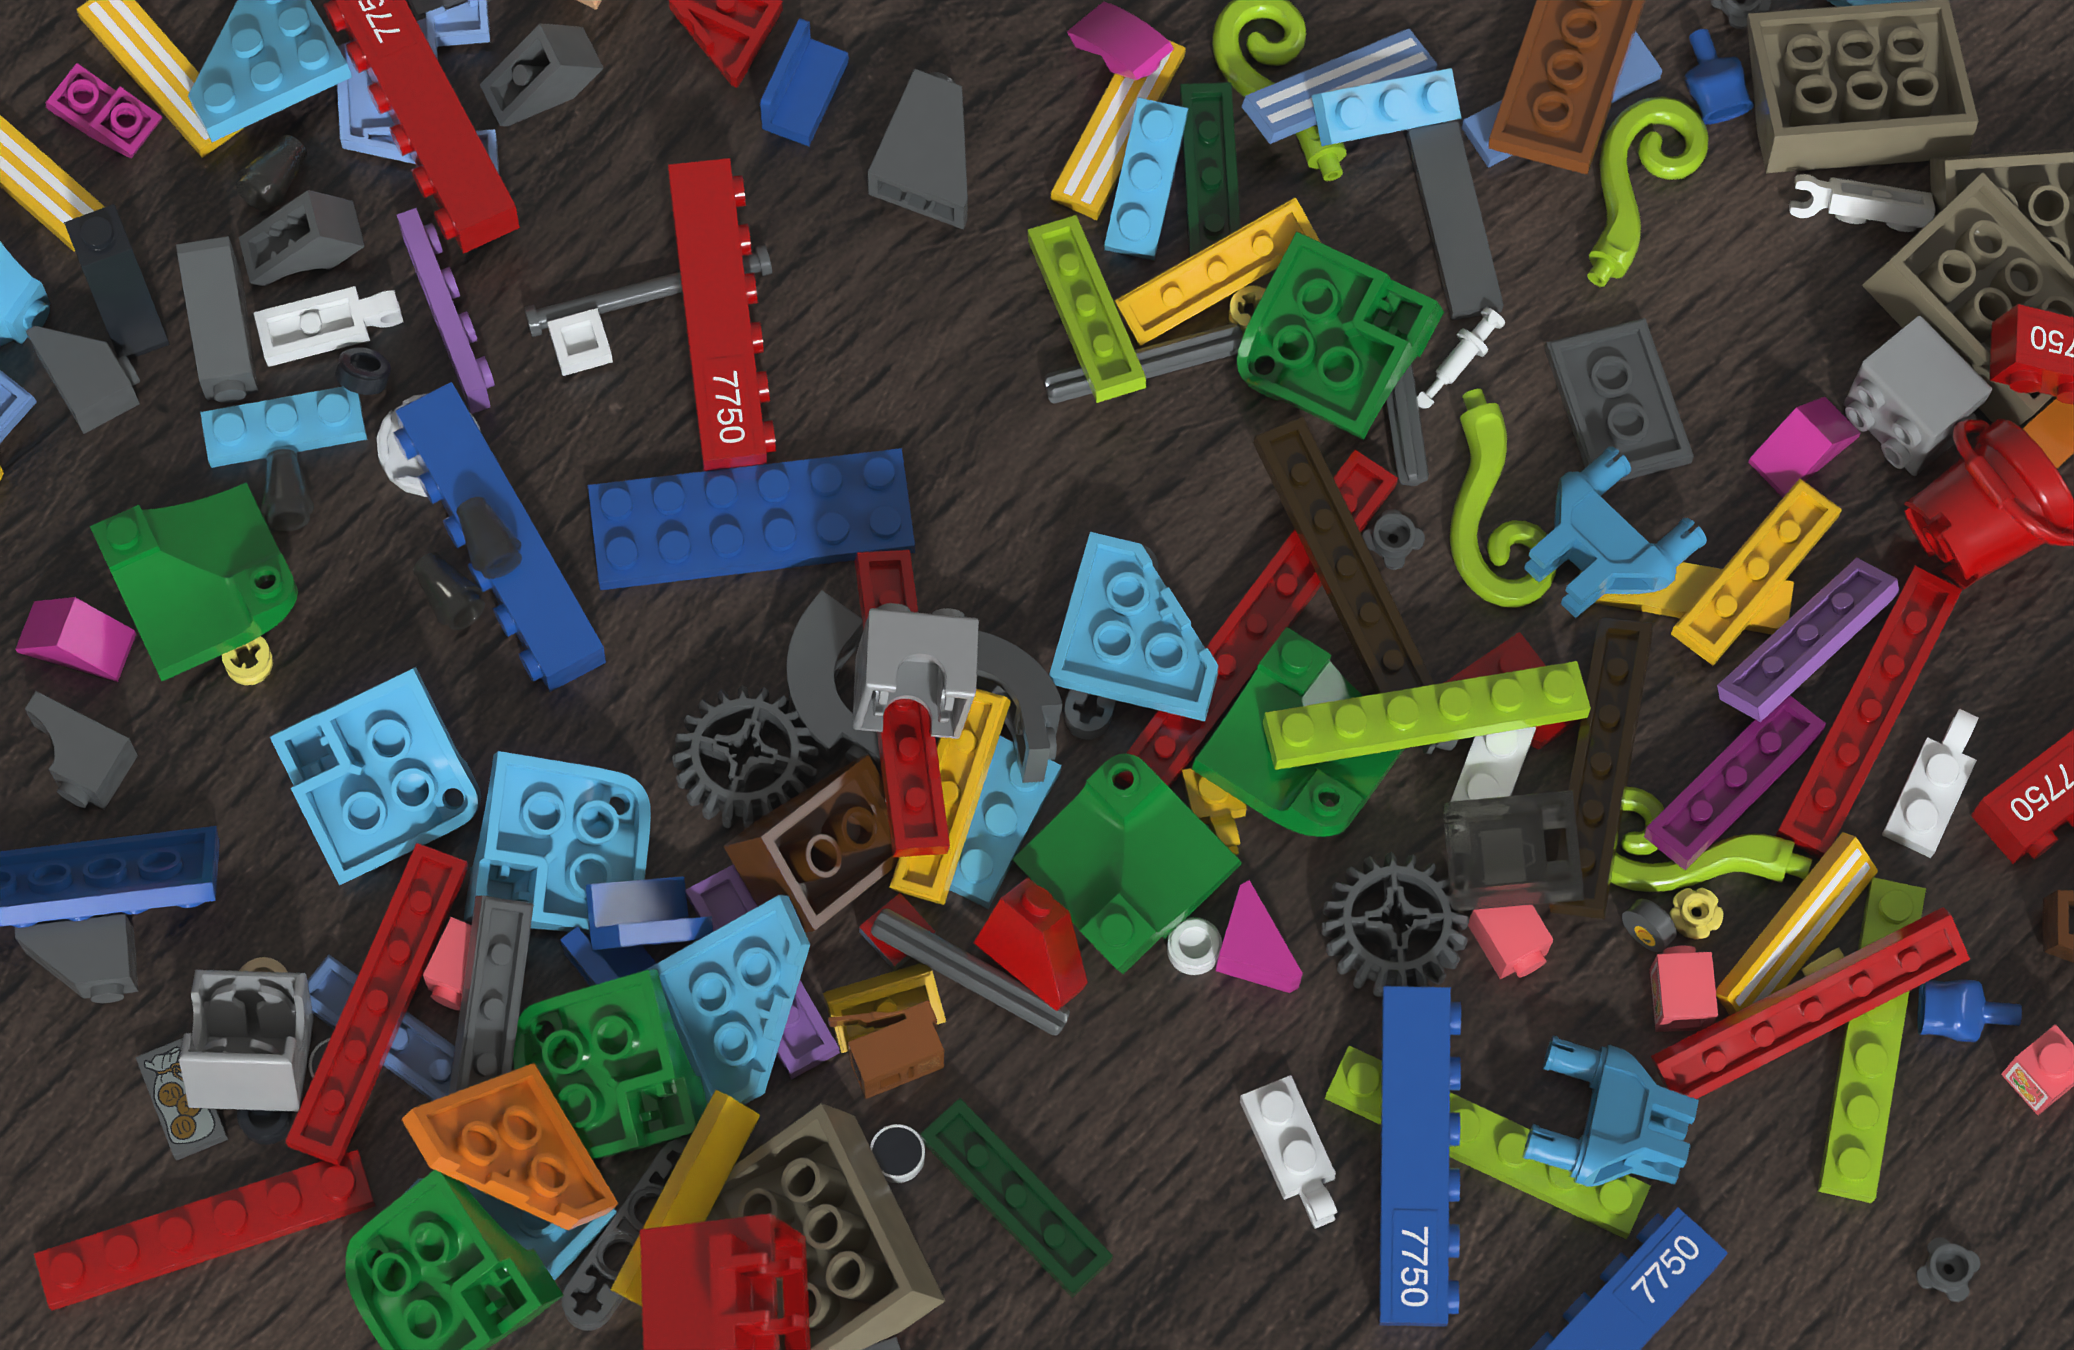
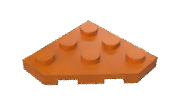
[401,1063,619,1230]

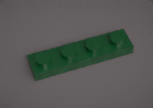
[1180,82,1241,257]
[920,1098,1113,1298]

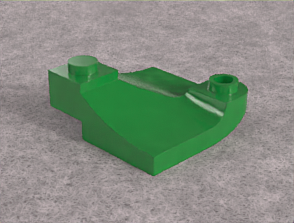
[1237,231,1444,440]
[90,483,298,681]
[1192,627,1405,837]
[1012,754,1243,974]
[513,969,708,1161]
[345,1170,564,1350]

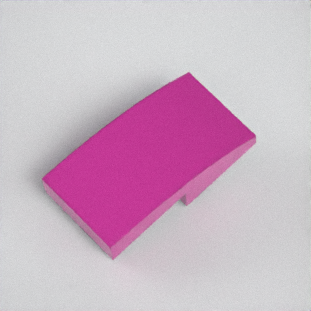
[1067,1,1174,80]
[46,63,162,158]

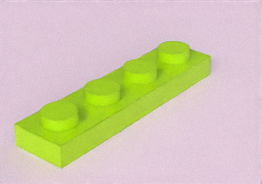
[1028,215,1146,403]

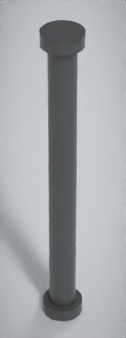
[524,244,773,337]

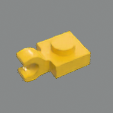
[1181,768,1247,855]

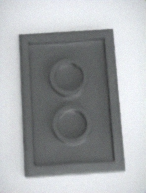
[1545,318,1694,482]

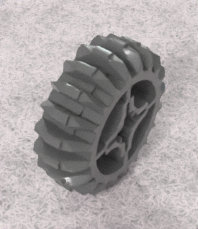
[673,685,819,829]
[1321,852,1469,997]

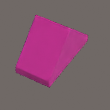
[1748,397,1861,498]
[15,597,136,682]
[1216,880,1303,993]

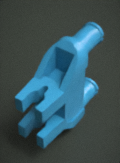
[1524,447,1707,618]
[1523,1035,1699,1187]

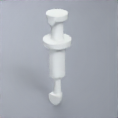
[1417,307,1505,409]

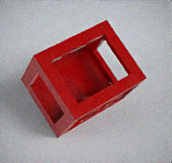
[640,1214,811,1350]

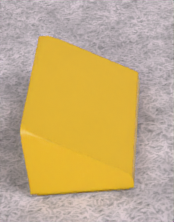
[823,963,946,1053]

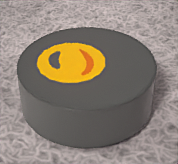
[1622,899,1677,952]

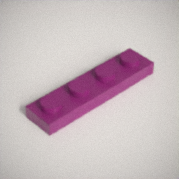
[1644,695,1826,870]

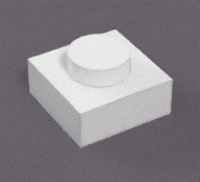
[547,308,613,376]

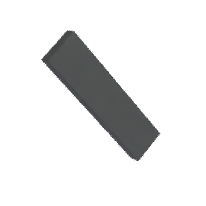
[1407,121,1504,321]
[449,895,534,1095]

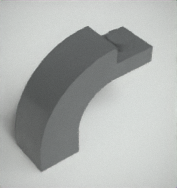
[787,590,883,777]
[976,631,1063,783]

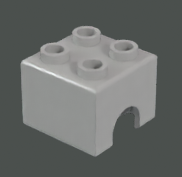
[1843,316,1992,476]
[852,603,979,739]
[179,970,314,1111]

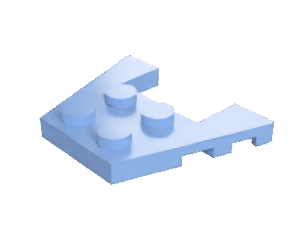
[337,0,499,174]

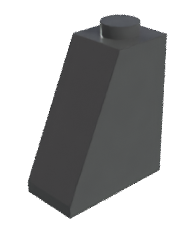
[868,69,968,230]
[176,236,259,403]

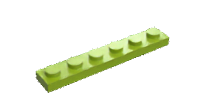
[1263,661,1591,770]
[1817,877,1926,1203]
[1325,1046,1651,1239]

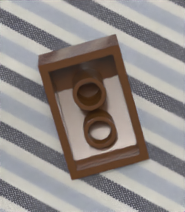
[723,754,899,933]

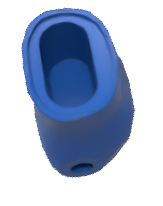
[1684,29,1754,125]
[1917,979,2022,1042]

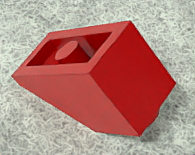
[974,877,1088,1012]

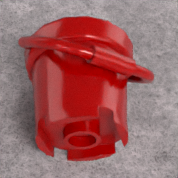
[1904,419,2074,589]

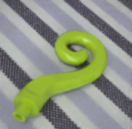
[1212,0,1347,181]
[1587,97,1708,287]
[1450,389,1556,608]
[1611,787,1812,892]

